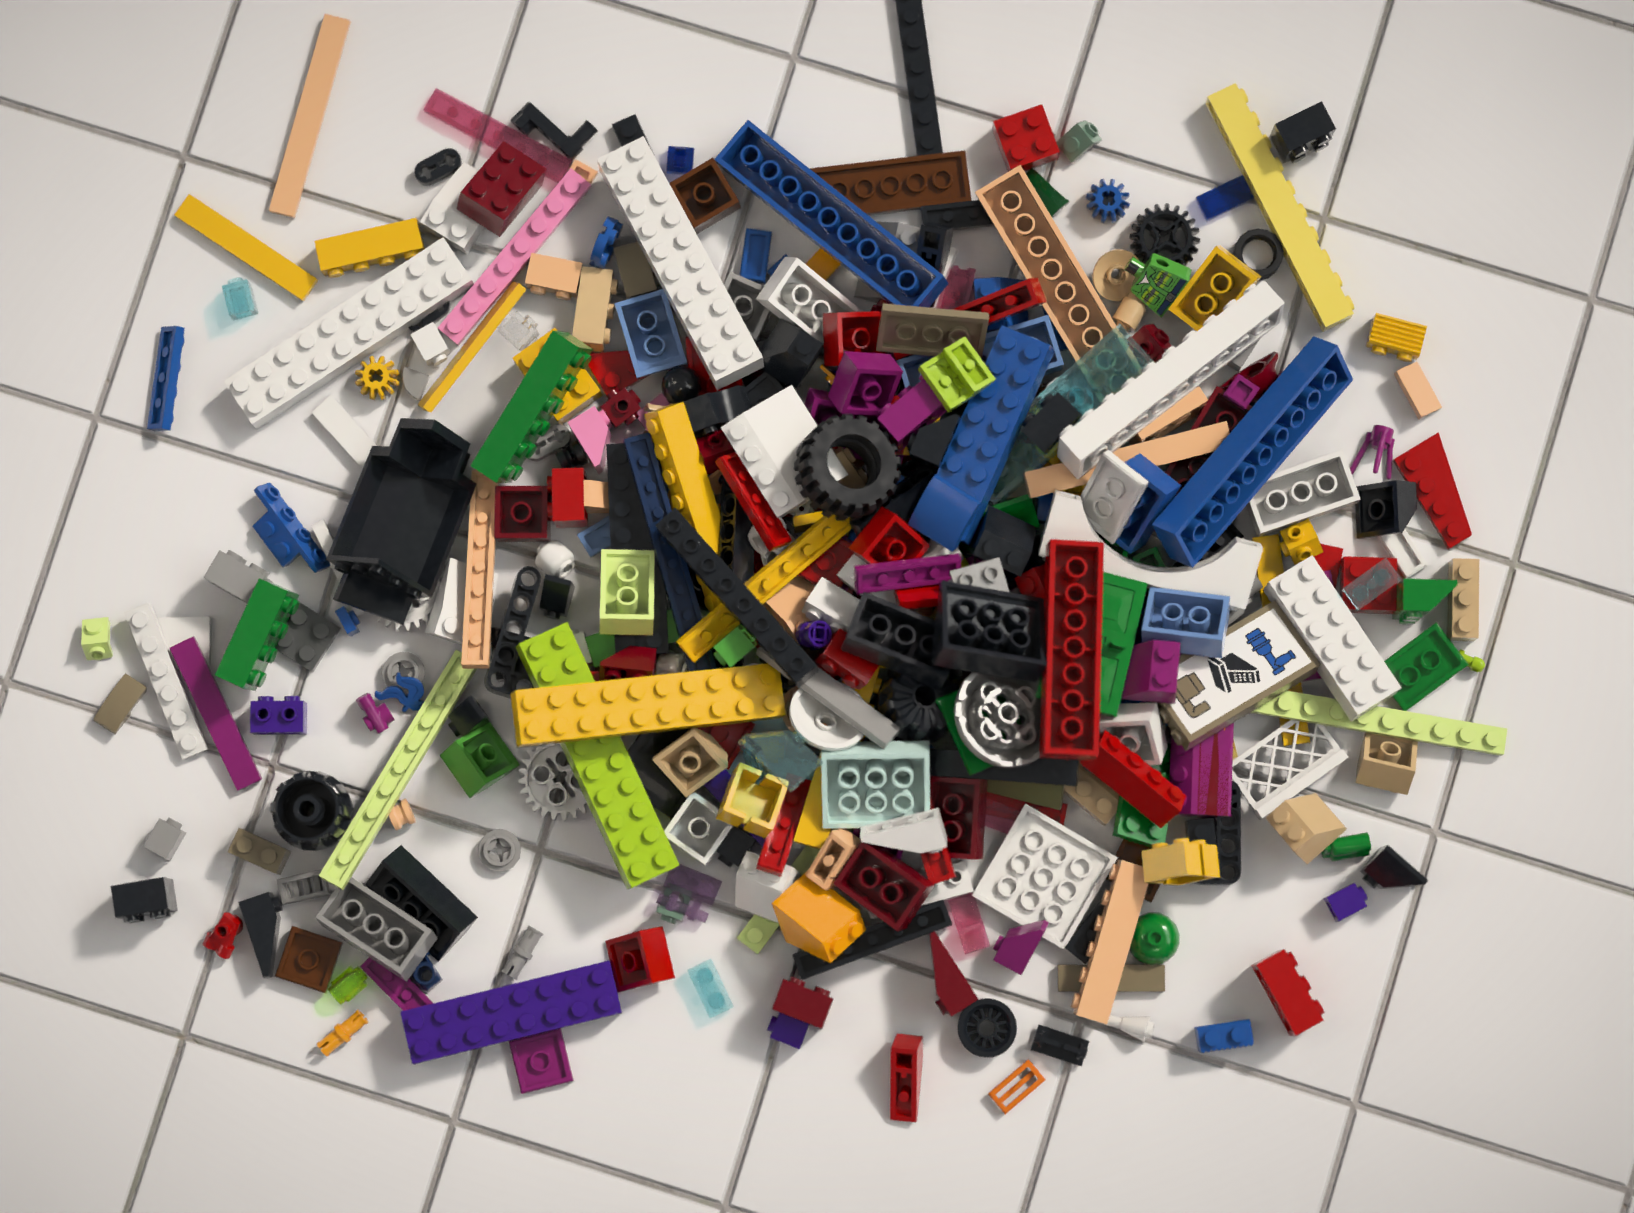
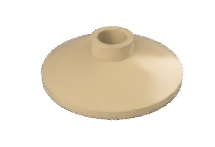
[1092,249,1140,301]

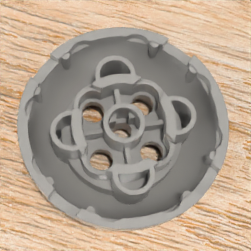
[954,672,1041,768]

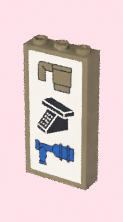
[1157,600,1321,751]

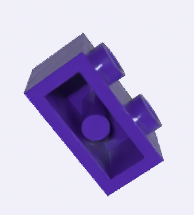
[250,696,307,735]

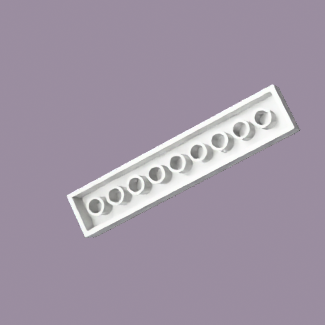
[597,136,764,390]
[224,237,474,429]
[1057,280,1285,480]

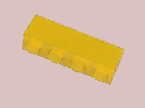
[314,218,425,278]

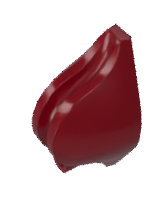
[1219,352,1278,403]

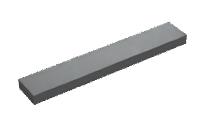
[756,646,901,749]

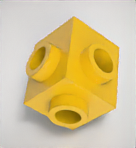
[1279,518,1323,565]

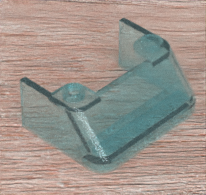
[737,730,822,792]

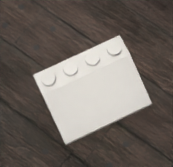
[721,385,848,518]

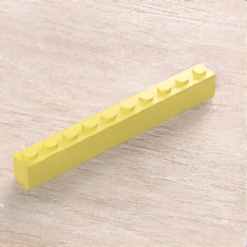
[1205,83,1355,332]

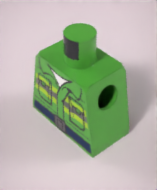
[1124,253,1192,318]

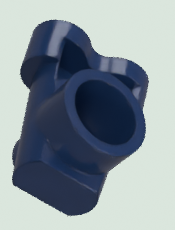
[411,952,443,992]

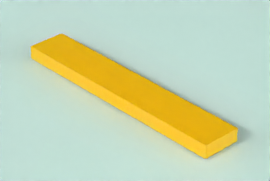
[174,194,318,302]
[417,282,526,413]

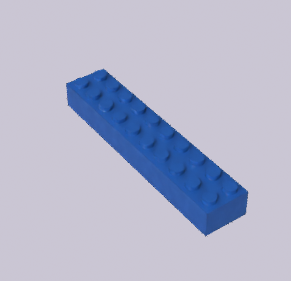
[714,120,949,307]
[1152,336,1353,568]

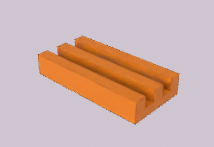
[988,1059,1046,1114]

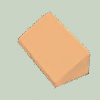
[1394,362,1442,420]

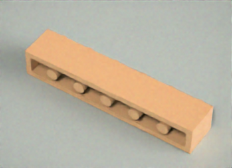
[1071,860,1149,1024]

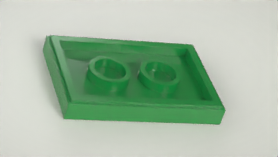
[1384,622,1469,711]

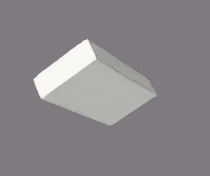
[1377,529,1428,578]

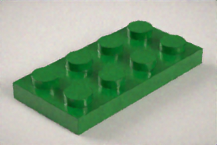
[1112,743,1171,848]

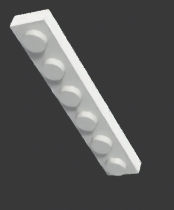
[124,603,209,759]

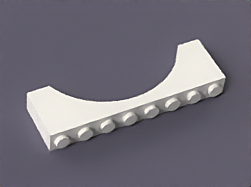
[1038,490,1263,611]

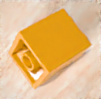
[772,870,866,963]

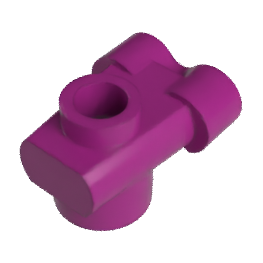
[356,693,395,734]

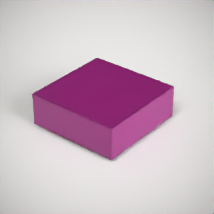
[1223,373,1260,411]

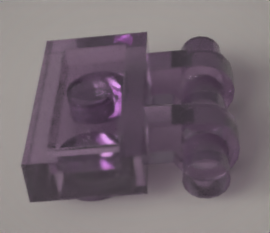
[656,864,722,923]

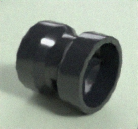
[554,439,589,468]

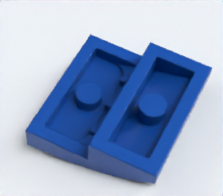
[908,475,981,552]

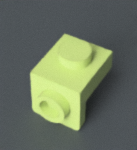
[81,617,113,660]

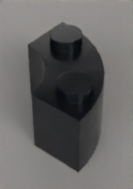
[684,385,752,436]

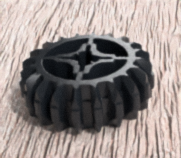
[1129,203,1200,266]

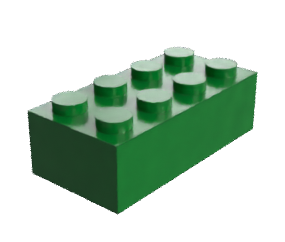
[215,578,300,691]

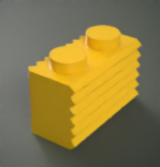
[1366,313,1427,362]

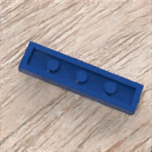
[147,326,185,431]

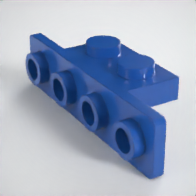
[252,482,331,573]

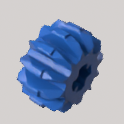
[1086,179,1130,223]

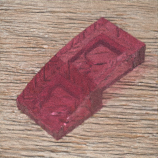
[948,893,990,954]

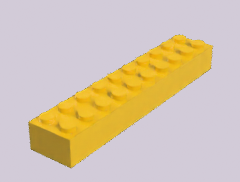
[510,663,786,748]

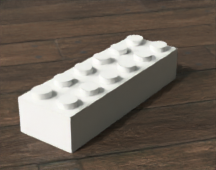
[1263,555,1402,722]

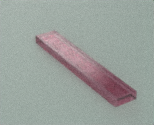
[424,88,572,183]

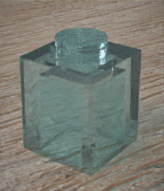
[222,277,259,320]

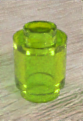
[328,966,368,1005]

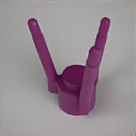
[1350,425,1395,480]

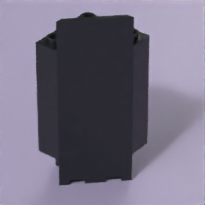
[326,418,477,625]

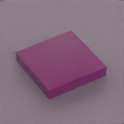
[509,1029,574,1094]

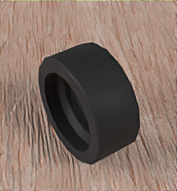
[1233,228,1284,281]

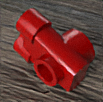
[202,912,243,959]

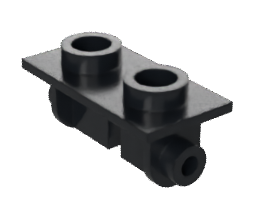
[1031,1025,1089,1066]

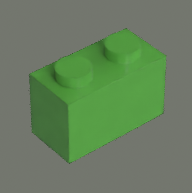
[713,624,757,667]

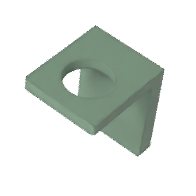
[656,883,693,924]

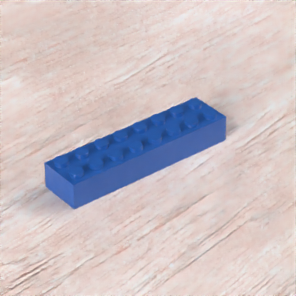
[936,326,1055,546]

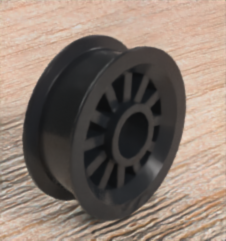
[957,998,1017,1057]

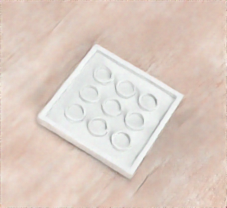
[972,803,1118,950]

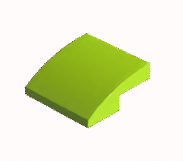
[918,337,996,413]

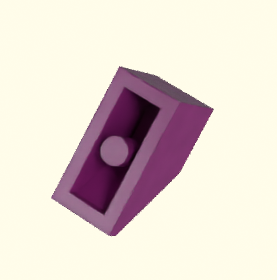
[993,920,1049,975]

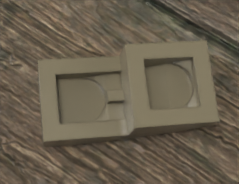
[93,673,147,735]

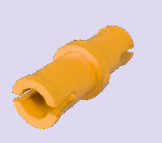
[317,1009,369,1057]

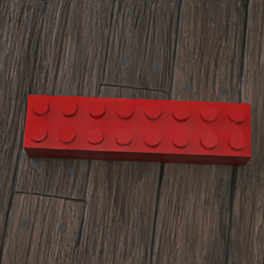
[1040,539,1104,761]

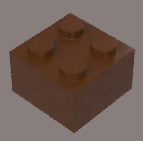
[669,158,741,234]

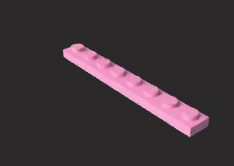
[438,168,592,346]

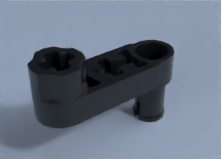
[510,101,598,161]

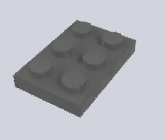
[276,603,341,672]

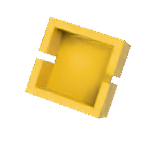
[716,762,789,838]
[1141,838,1220,886]

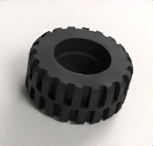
[794,414,901,521]

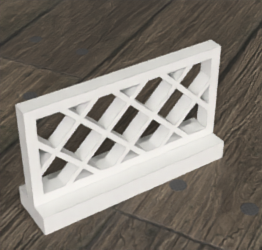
[1232,720,1349,820]

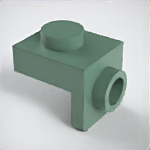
[1056,120,1102,163]

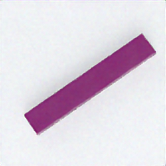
[170,636,262,791]

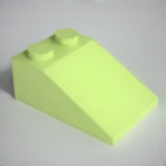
[600,549,655,635]

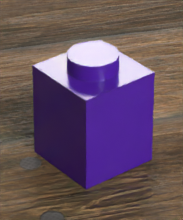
[1323,883,1368,922]
[767,1012,810,1049]

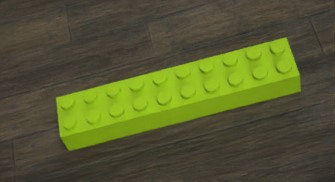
[516,622,680,889]

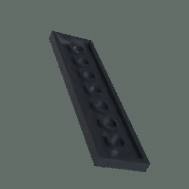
[606,442,669,654]

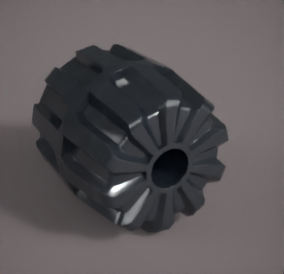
[874,672,959,743]
[270,771,354,851]

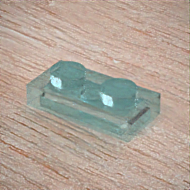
[1342,558,1402,611]
[687,959,734,1018]

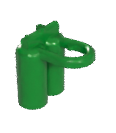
[1321,832,1371,862]

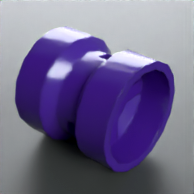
[795,620,832,648]

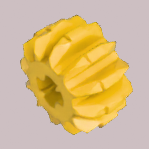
[355,356,400,400]

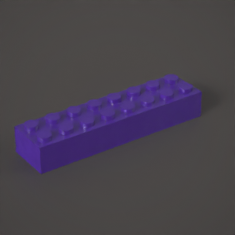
[400,960,622,1064]

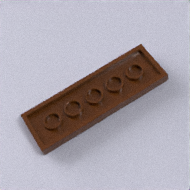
[810,150,972,215]

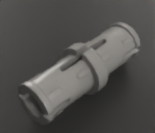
[502,926,543,980]

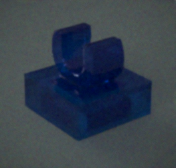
[666,146,695,175]

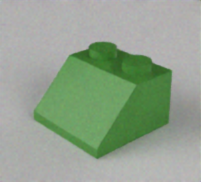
[440,722,520,798]

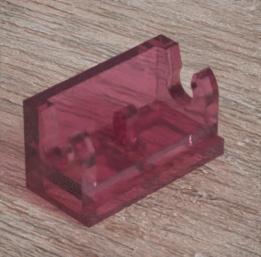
[940,265,976,310]

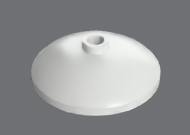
[789,681,864,751]

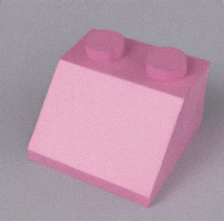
[568,406,612,474]

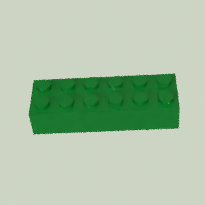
[470,331,593,483]

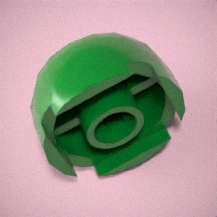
[1129,912,1180,965]

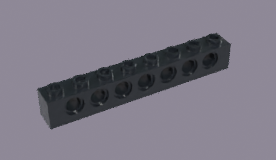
[655,508,819,688]

